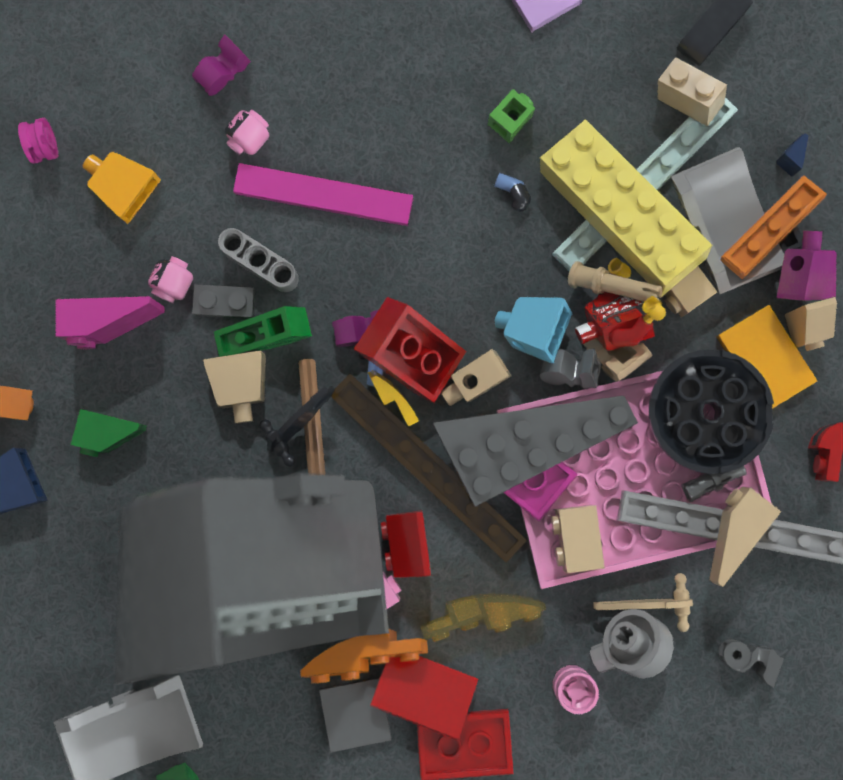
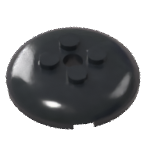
[649,350,774,474]

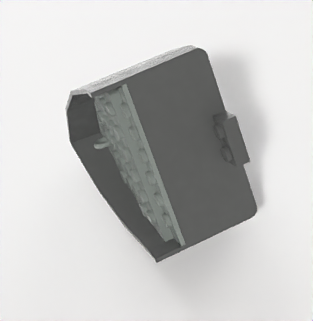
[115,474,389,685]

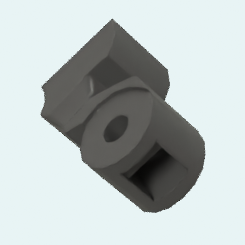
[540,349,601,389]
[718,638,784,688]

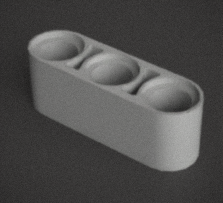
[218,228,299,292]

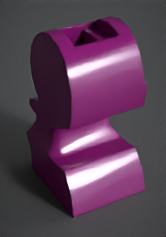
[192,34,251,96]
[332,310,378,347]

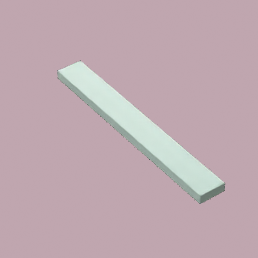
[552,98,738,272]

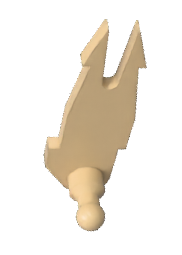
[593,573,693,632]

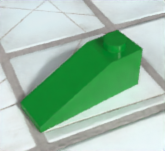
[214,306,312,357]

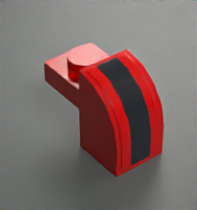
[808,422,843,482]

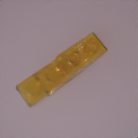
[421,593,547,642]

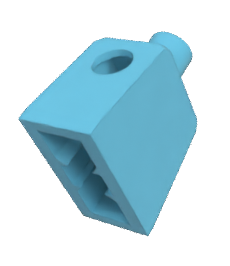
[495,297,572,363]

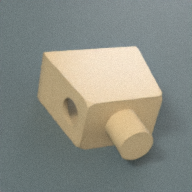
[441,349,512,406]
[203,351,266,424]

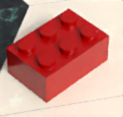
[354,297,466,403]

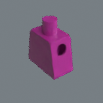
[777,231,837,301]

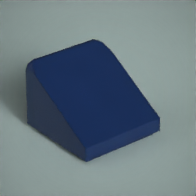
[776,133,809,177]

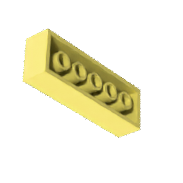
[540,119,712,297]

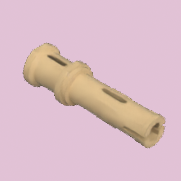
[568,261,663,302]

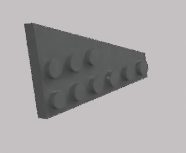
[432,396,638,507]

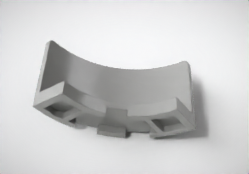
[671,147,784,294]
[54,675,203,780]

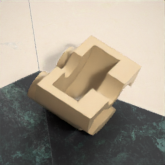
[584,338,652,382]

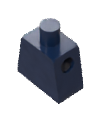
[0,448,48,514]

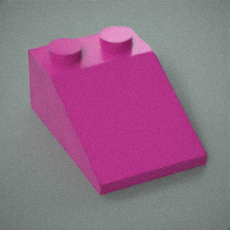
[56,296,164,349]

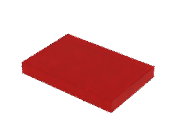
[370,656,478,740]
[417,709,514,780]

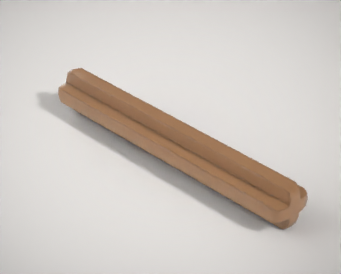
[299,359,325,475]

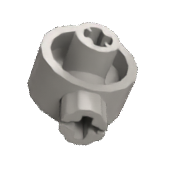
[590,609,674,679]

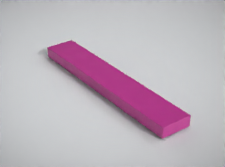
[233,163,413,226]

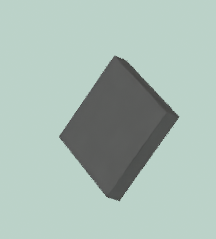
[319,677,392,752]

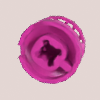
[18,117,58,164]

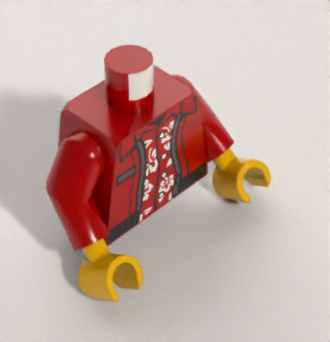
[575,258,666,351]

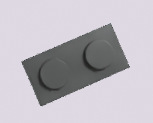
[192,284,255,319]

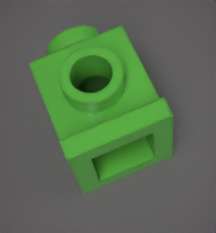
[488,89,535,143]

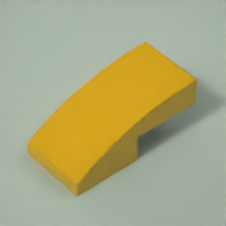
[368,370,419,426]

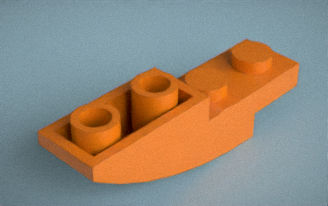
[300,629,428,684]

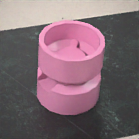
[553,665,599,714]

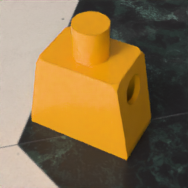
[83,152,161,224]

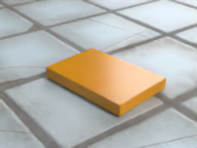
[716,305,817,409]

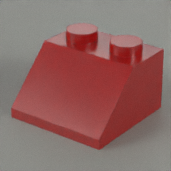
[381,510,431,578]

